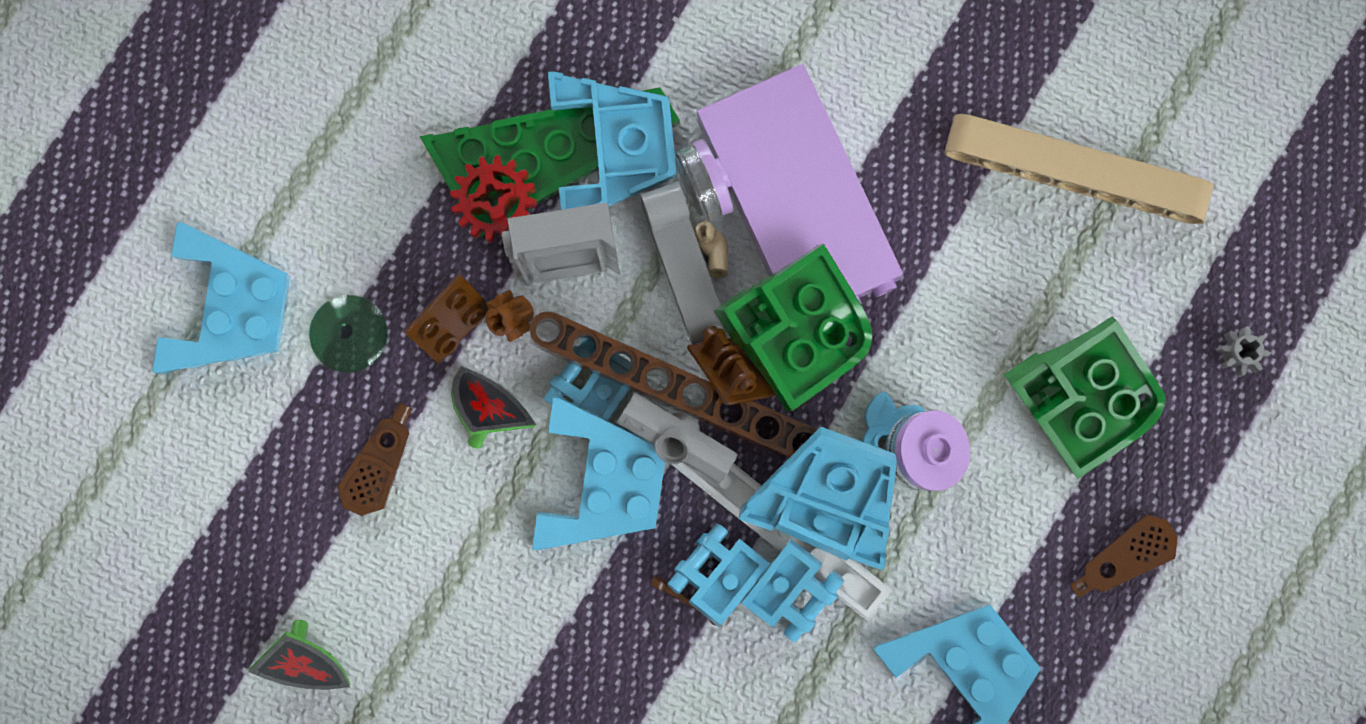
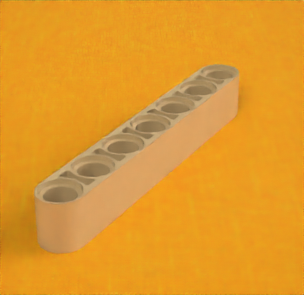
[944,114,1214,224]

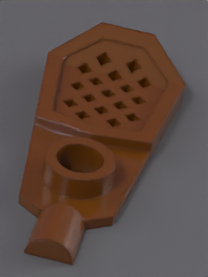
[337,402,413,516]
[1070,515,1178,598]

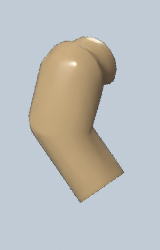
[693,221,728,279]

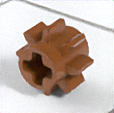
[485,290,534,342]

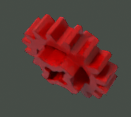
[450,155,537,243]

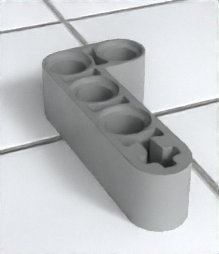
[640,182,727,344]

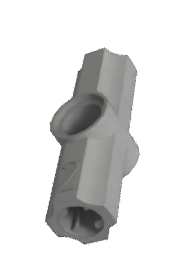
[616,393,738,484]

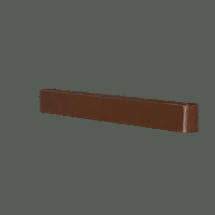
[530,311,817,460]

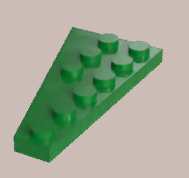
[419,87,680,238]

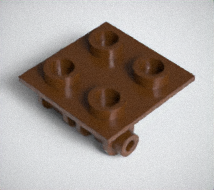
[404,274,489,364]
[687,326,777,405]

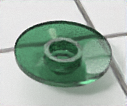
[309,295,388,373]

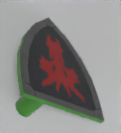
[451,366,536,449]
[248,620,350,690]

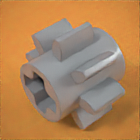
[1216,326,1271,377]

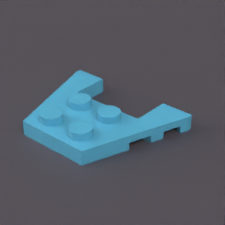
[548,71,677,210]
[152,222,290,374]
[532,395,665,550]
[739,427,897,570]
[872,605,1041,724]

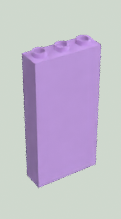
[696,63,903,304]

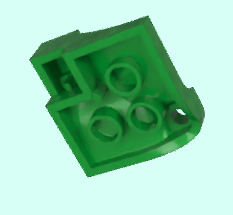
[714,244,872,411]
[1004,316,1166,479]

